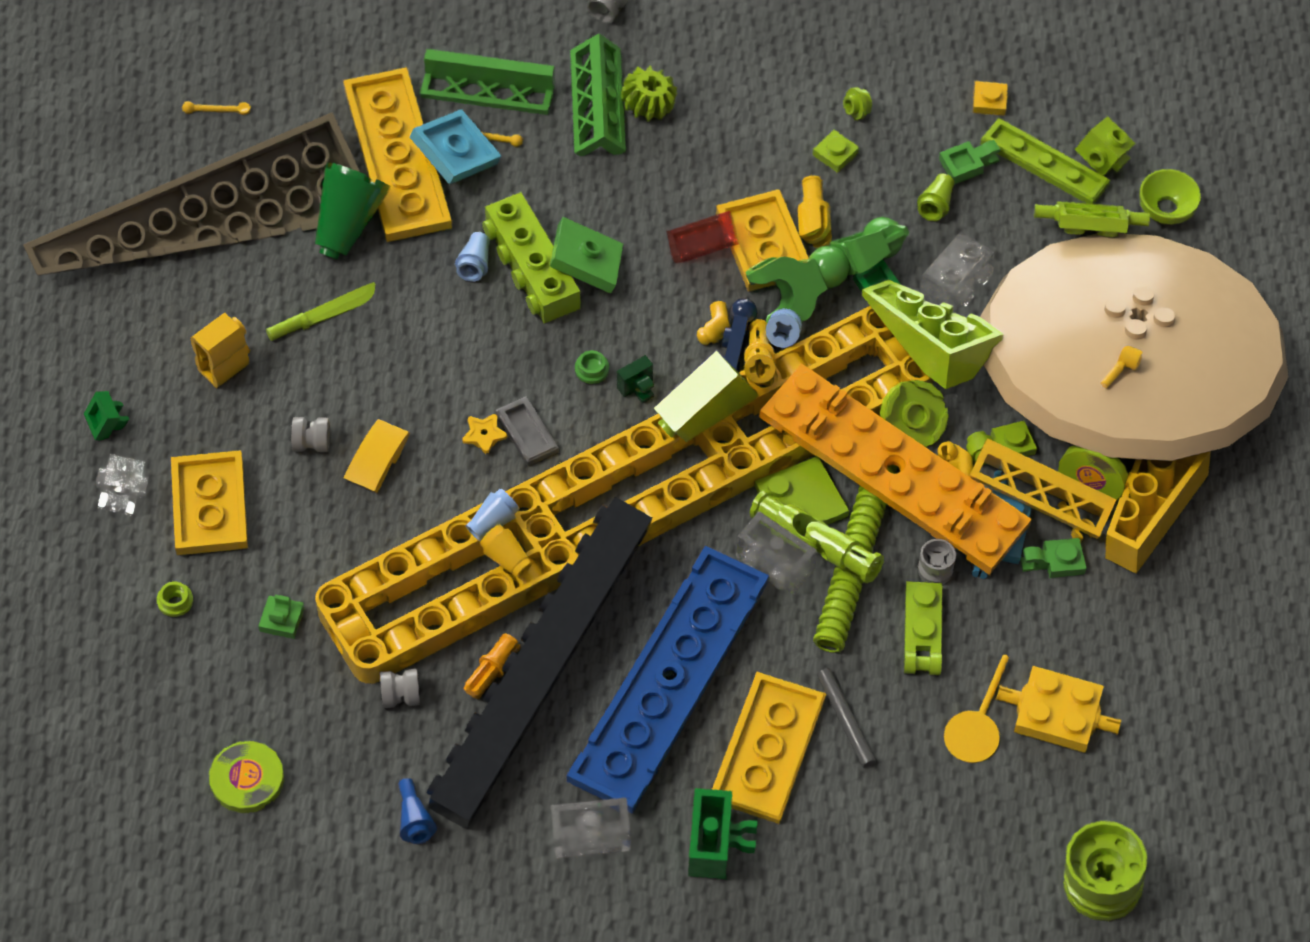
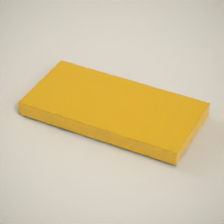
[712,672,826,824]

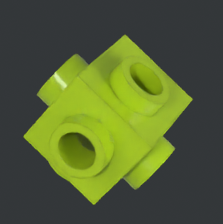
[1074,116,1136,176]

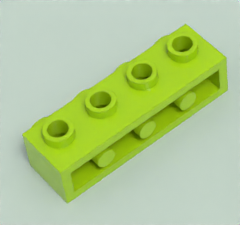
[482,192,581,323]

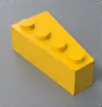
[1105,451,1211,574]

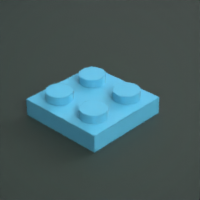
[409,109,501,185]

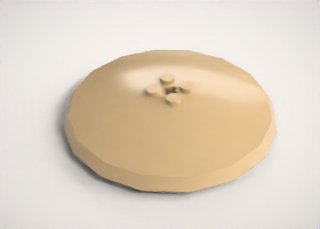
[980,233,1288,461]

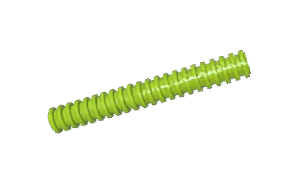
[813,465,898,653]

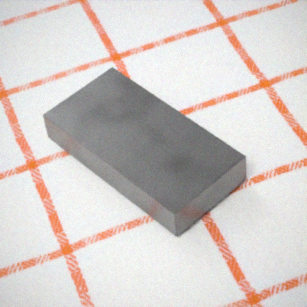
[496,396,559,467]

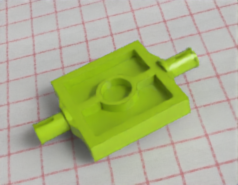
[1034,201,1150,237]

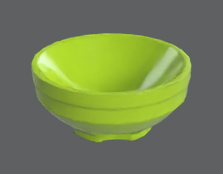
[1139,169,1201,224]

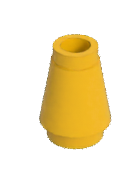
[480,524,533,578]

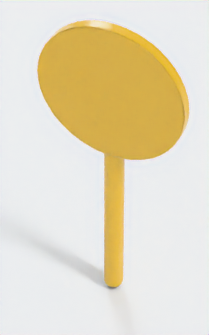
[944,655,1009,763]

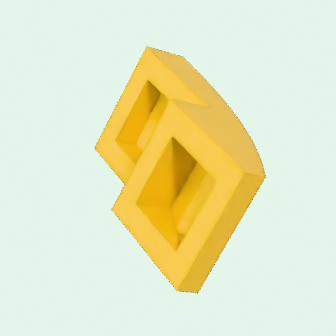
[343,419,410,493]

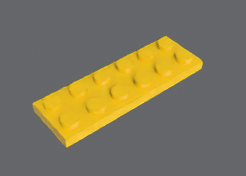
[343,67,452,242]

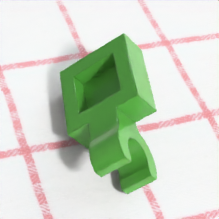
[939,140,1000,184]
[1020,538,1087,578]

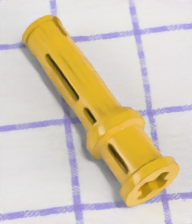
[744,319,776,383]

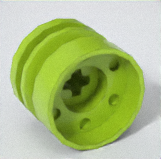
[1063,821,1147,921]

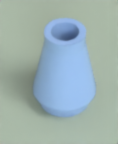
[455,232,490,282]
[466,489,519,541]

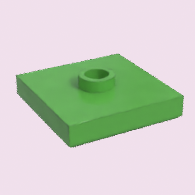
[550,217,623,293]

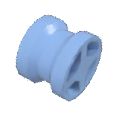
[766,308,802,348]

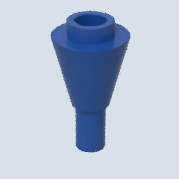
[398,778,437,844]

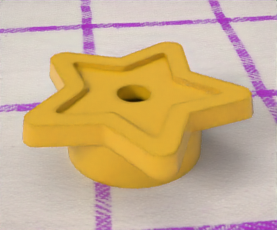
[462,414,508,454]

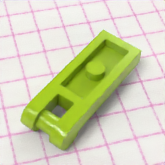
[904,581,942,675]

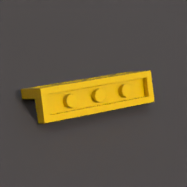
[969,438,1117,539]

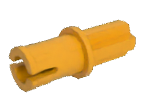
[464,634,521,699]

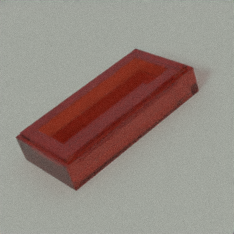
[667,211,739,263]

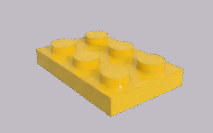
[716,189,809,292]
[171,450,248,555]

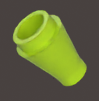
[917,174,955,221]

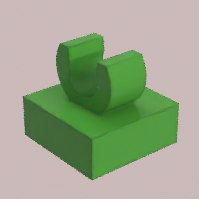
[258,595,304,639]

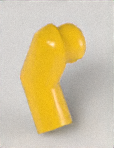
[697,301,730,345]
[937,441,974,476]

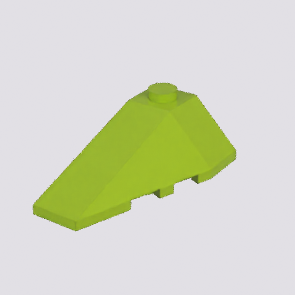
[862,280,1004,389]

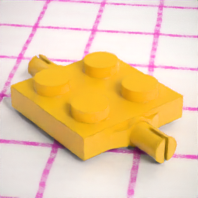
[996,666,1121,753]

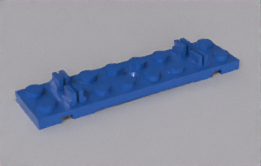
[567,546,769,814]

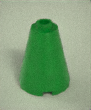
[315,162,391,260]

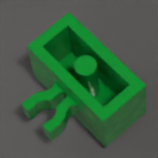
[688,788,757,879]

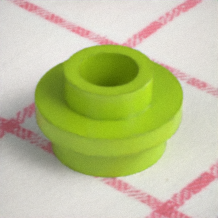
[843,87,872,120]
[157,581,193,617]

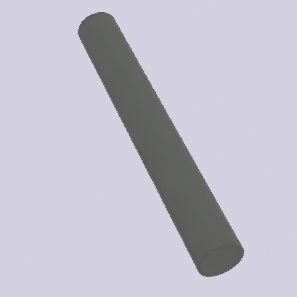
[817,668,876,768]

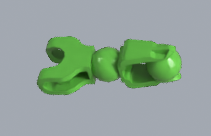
[746,217,909,323]

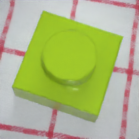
[812,130,859,173]

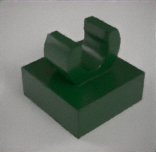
[617,355,654,403]

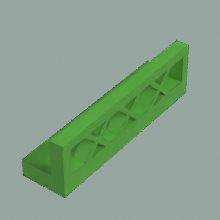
[570,33,626,156]
[420,49,555,115]

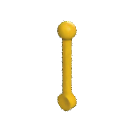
[182,101,251,115]
[482,132,523,147]

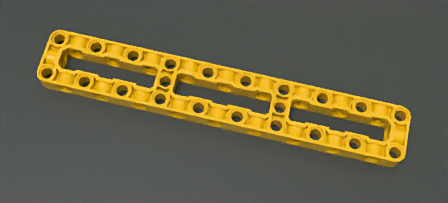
[315,306,934,684]

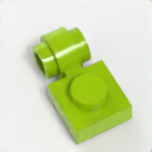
[966,420,1037,465]

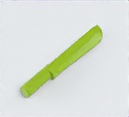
[266,282,375,341]

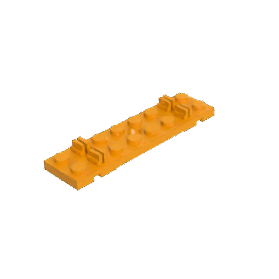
[759,363,1032,575]

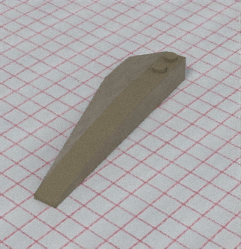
[23,112,360,276]

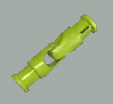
[750,490,884,583]

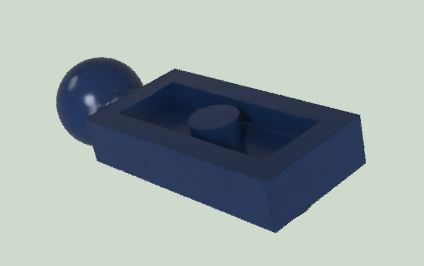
[722,298,758,372]

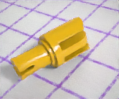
[797,175,832,248]

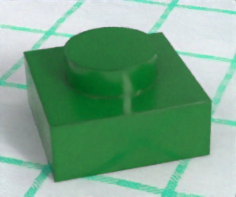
[853,259,900,292]

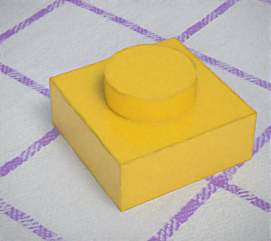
[973,81,1007,116]

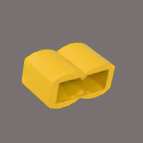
[191,313,250,389]

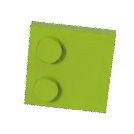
[754,456,849,542]

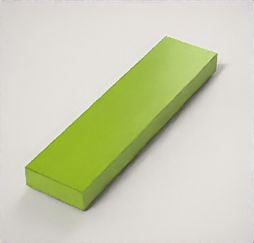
[980,118,1110,204]

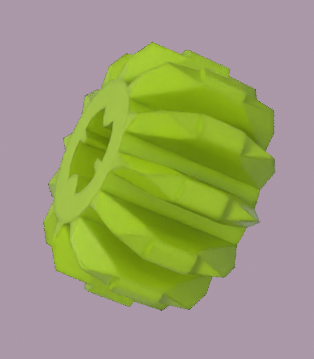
[621,66,677,122]

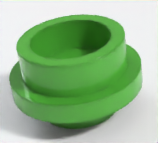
[575,350,609,384]

